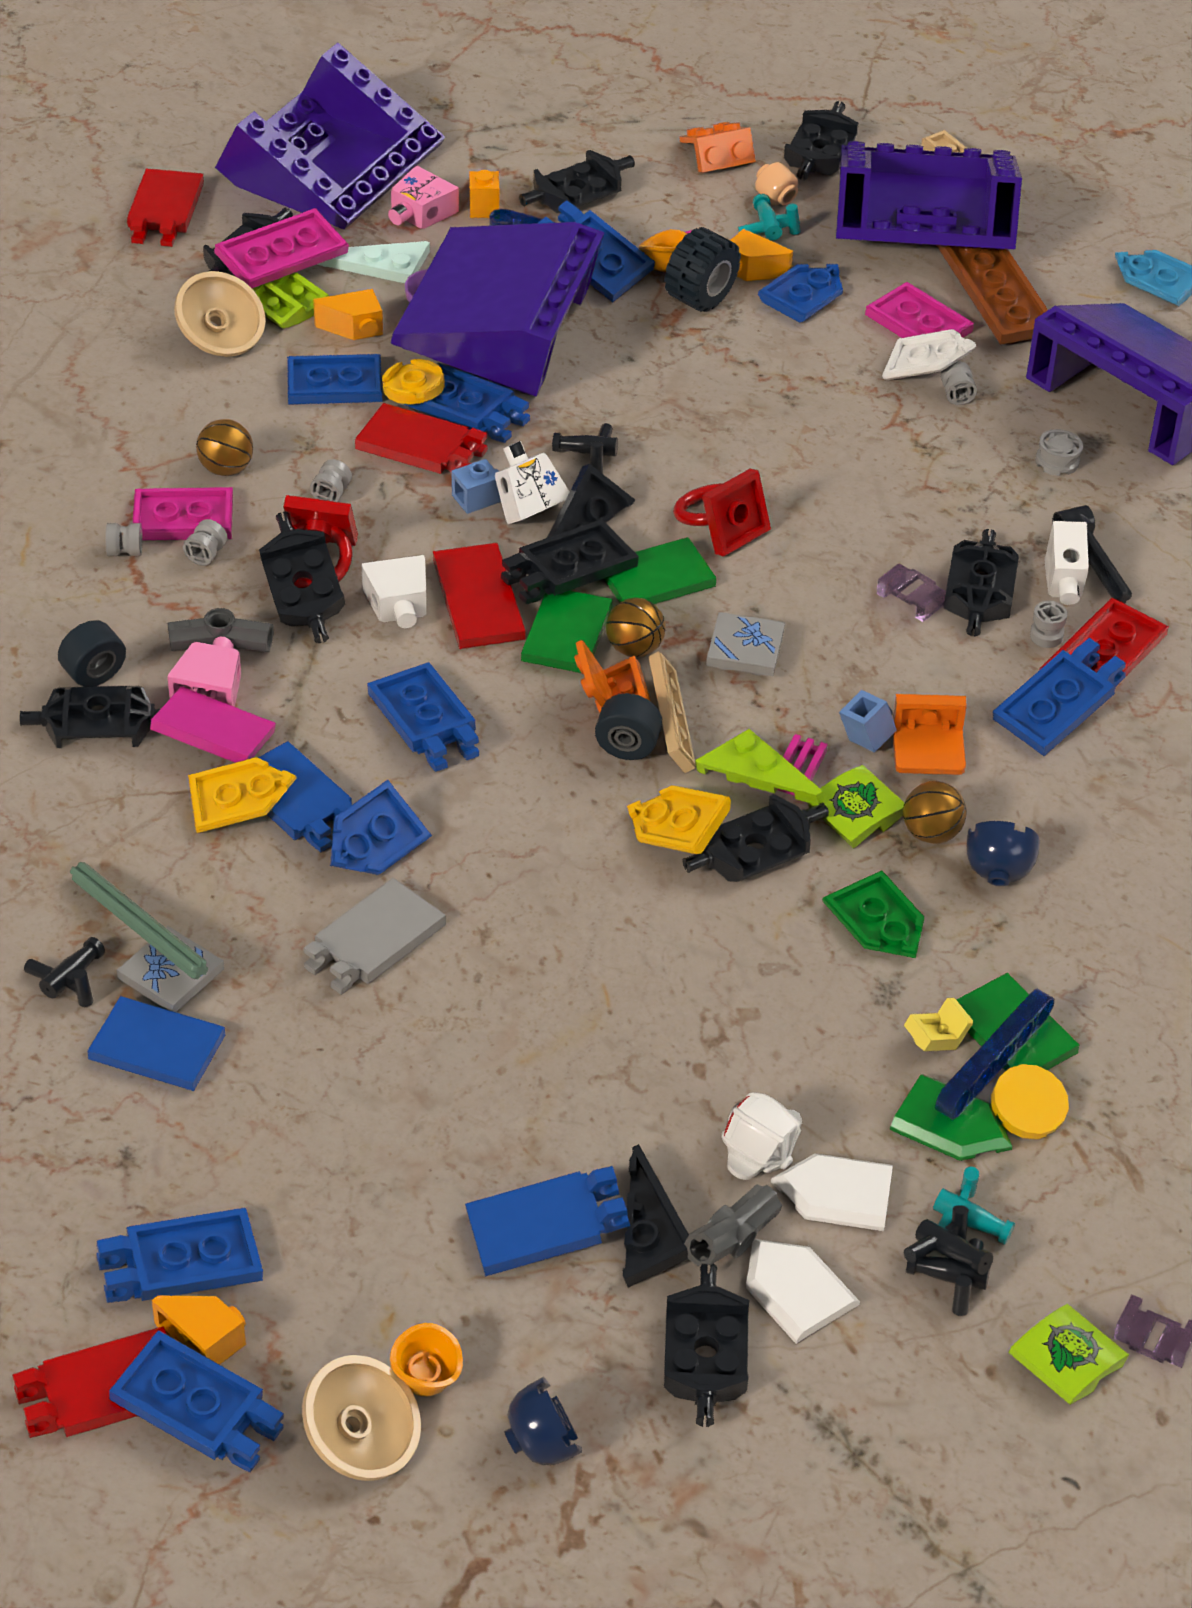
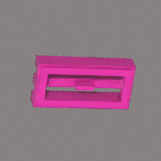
[777,734,828,796]

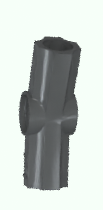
[167,608,274,652]
[684,1184,782,1266]

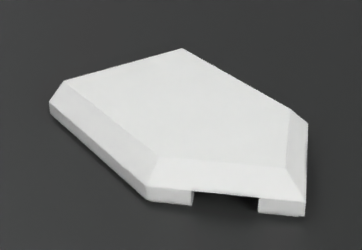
[882,329,976,381]
[771,1153,893,1231]
[746,1239,860,1344]

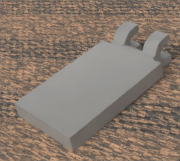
[304,878,446,995]

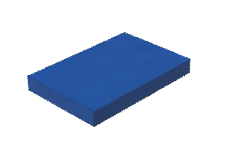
[287,354,383,405]
[87,996,225,1091]

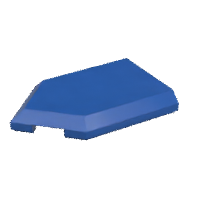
[758,264,843,323]
[330,780,432,875]

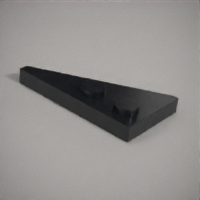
[547,464,635,538]
[622,1144,689,1288]

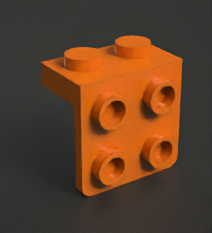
[679,122,756,173]
[574,640,651,713]
[893,694,967,775]

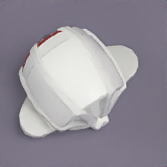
[722,1092,802,1180]

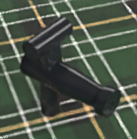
[552,423,618,473]
[24,937,105,1007]
[904,1205,993,1275]
[906,1238,990,1316]

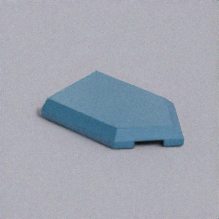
[1115,250,1192,306]

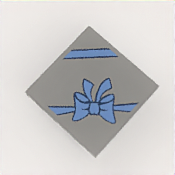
[706,612,785,676]
[117,926,224,1012]

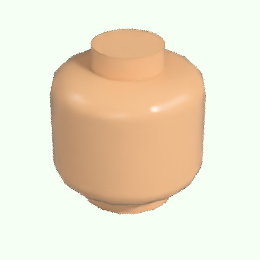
[755,162,798,206]

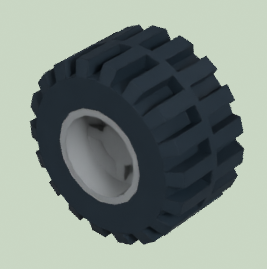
[664,227,741,312]

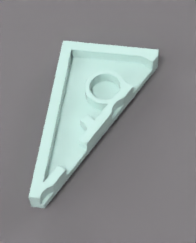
[316,241,430,283]

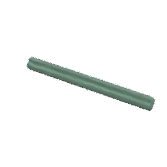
[70,862,208,979]

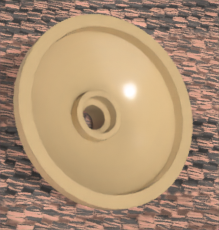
[174,271,265,357]
[302,1355,421,1481]

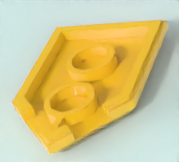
[188,757,297,833]
[627,785,731,854]

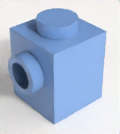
[452,459,501,514]
[839,690,897,753]

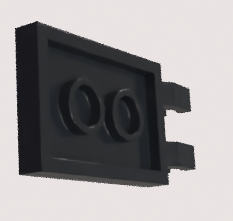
[501,519,639,604]

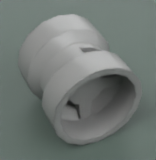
[940,361,977,405]
[310,459,352,502]
[183,519,228,565]
[106,523,142,556]
[1030,601,1068,648]

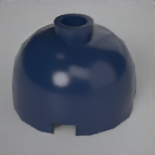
[966,821,1040,886]
[504,1376,582,1465]

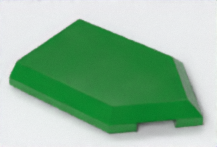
[822,870,925,958]
[890,1074,1013,1161]

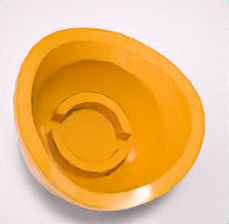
[639,229,687,272]
[390,1323,463,1397]

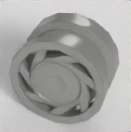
[1035,429,1083,476]

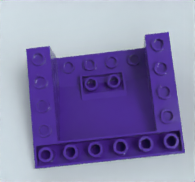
[215,42,445,230]
[836,141,1022,250]
[390,222,604,397]
[1026,303,1192,465]

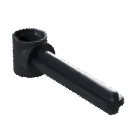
[1052,505,1132,604]

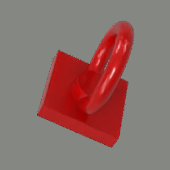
[673,468,771,557]
[283,495,358,588]

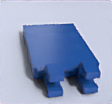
[538,200,655,302]
[403,363,530,443]
[993,638,1126,756]
[367,662,479,772]
[258,741,352,853]
[465,1166,630,1276]
[96,1207,263,1303]
[109,1330,284,1472]

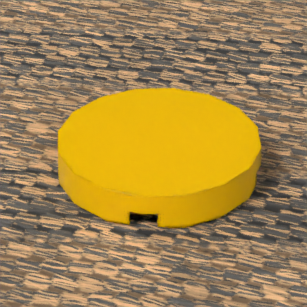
[382,359,445,405]
[991,1064,1069,1140]

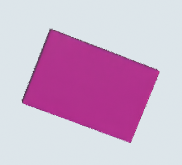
[865,282,974,338]
[133,487,233,541]
[150,686,276,763]

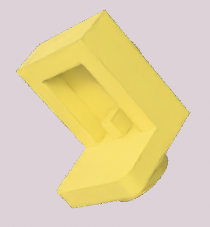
[904,998,973,1051]

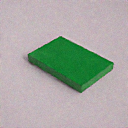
[603,537,717,604]
[521,591,613,673]
[956,972,1080,1071]

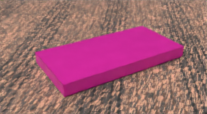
[214,208,349,288]

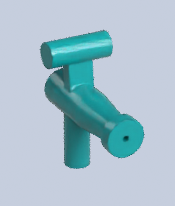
[738,194,801,240]
[933,1167,1015,1245]

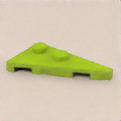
[695,729,824,804]

